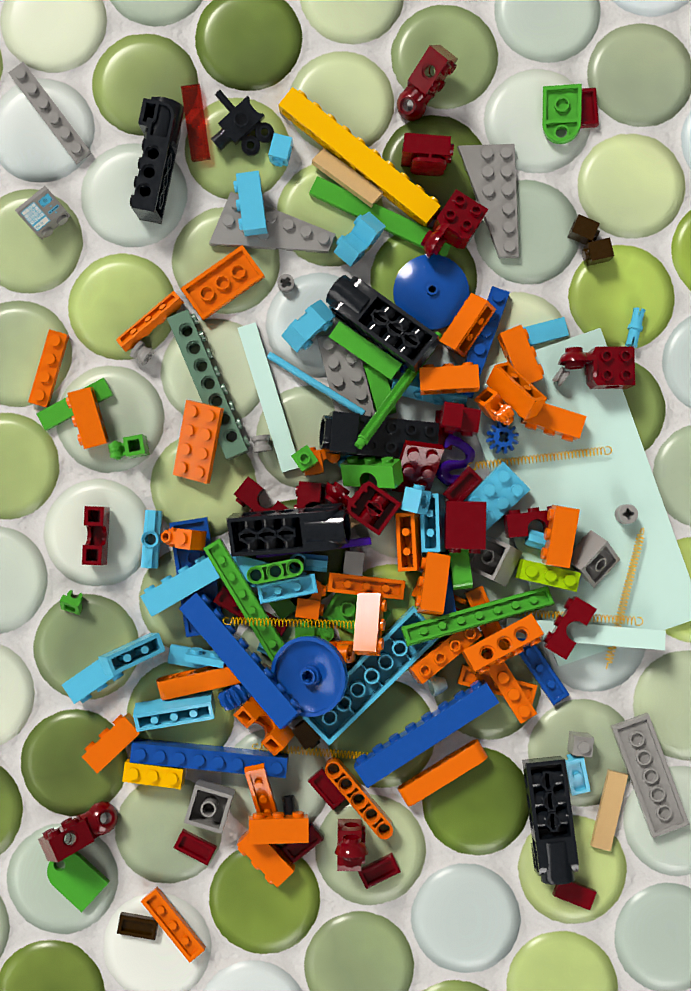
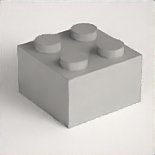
[184,779,236,834]

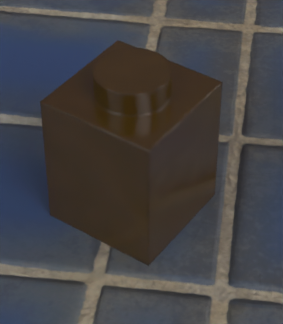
[567,214,600,245]
[582,237,614,266]
[292,719,321,750]

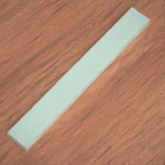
[238,322,299,473]
[506,618,666,651]

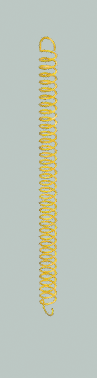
[467,446,612,470]
[605,528,645,669]
[519,610,643,626]
[223,617,355,629]
[252,743,371,760]

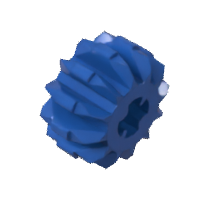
[486,422,519,454]
[218,683,251,711]

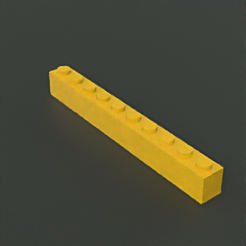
[278,87,441,228]

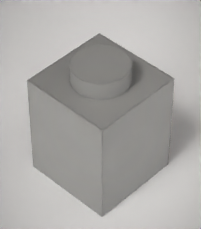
[343,547,365,576]
[567,731,594,758]

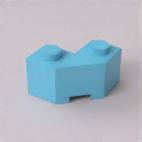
[334,212,386,267]
[281,300,336,352]

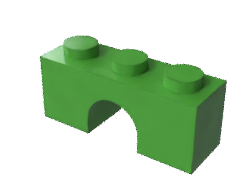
[340,456,404,488]

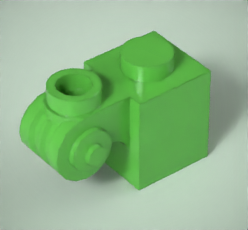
[108,434,150,460]
[295,621,334,641]

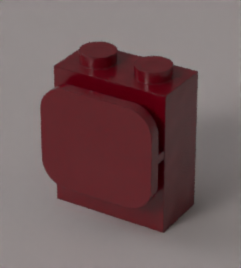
[401,133,454,176]
[444,501,486,554]

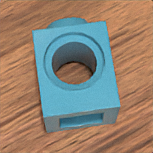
[268,133,293,167]
[401,484,432,514]

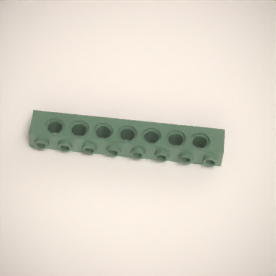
[167,309,251,461]

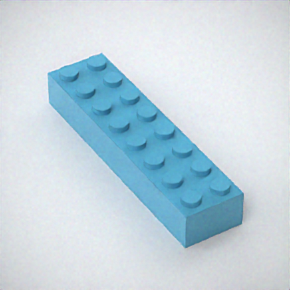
[302,606,438,745]

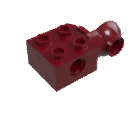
[397,45,458,121]
[421,189,488,259]
[558,346,635,389]
[325,481,402,536]
[38,801,118,863]
[335,819,368,871]

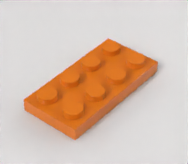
[180,245,265,321]
[173,400,224,484]

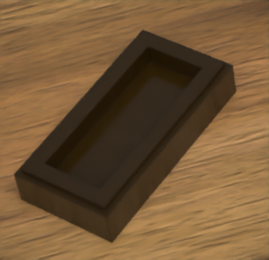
[117,912,158,940]

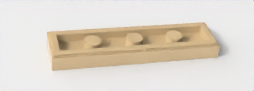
[312,148,383,208]
[590,769,628,851]

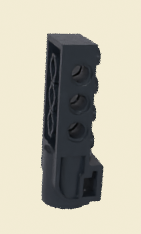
[130,97,184,224]
[326,275,440,373]
[319,411,439,459]
[226,503,351,557]
[522,756,579,885]

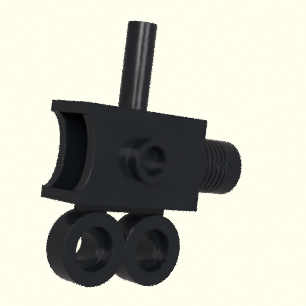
[211,90,274,156]

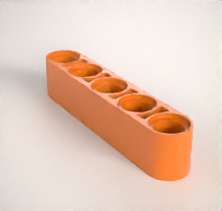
[156,664,241,700]
[397,739,488,806]
[325,757,393,839]

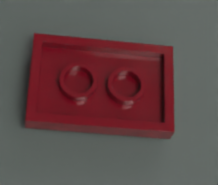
[391,440,444,492]

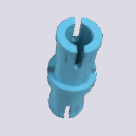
[625,308,646,348]

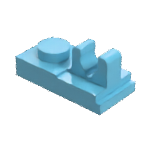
[565,754,591,796]

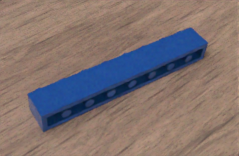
[179,593,302,729]
[354,679,499,788]
[130,738,289,778]

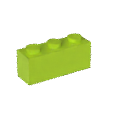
[515,559,581,592]

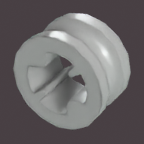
[277,274,294,293]
[552,367,570,386]

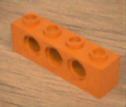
[462,614,544,675]
[408,627,483,684]

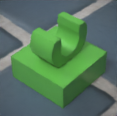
[60,590,83,615]

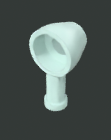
[428,675,448,697]

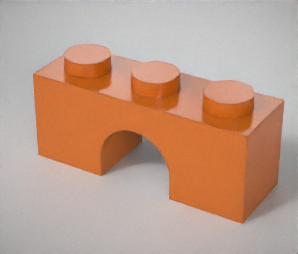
[233,696,294,756]

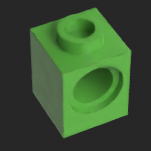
[291,445,319,473]

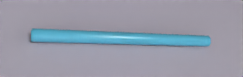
[267,352,366,415]

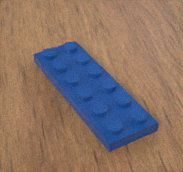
[169,517,222,637]

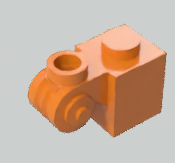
[474,387,514,425]
[305,447,340,477]
[161,527,207,551]
[295,580,327,620]

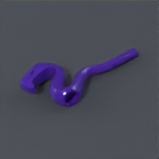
[435,434,475,486]

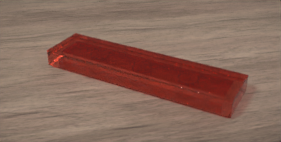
[181,84,211,162]

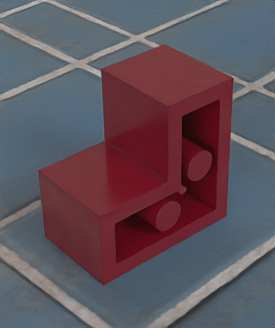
[439,402,481,437]

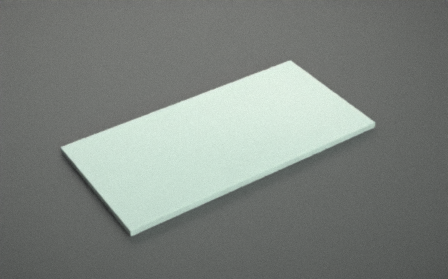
[466,328,691,667]

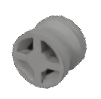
[130,341,154,365]
[251,435,272,453]
[615,504,638,524]

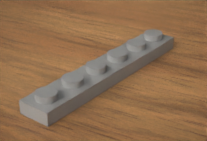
[8,62,92,164]

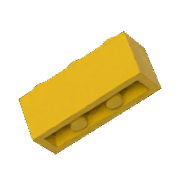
[122,757,186,789]

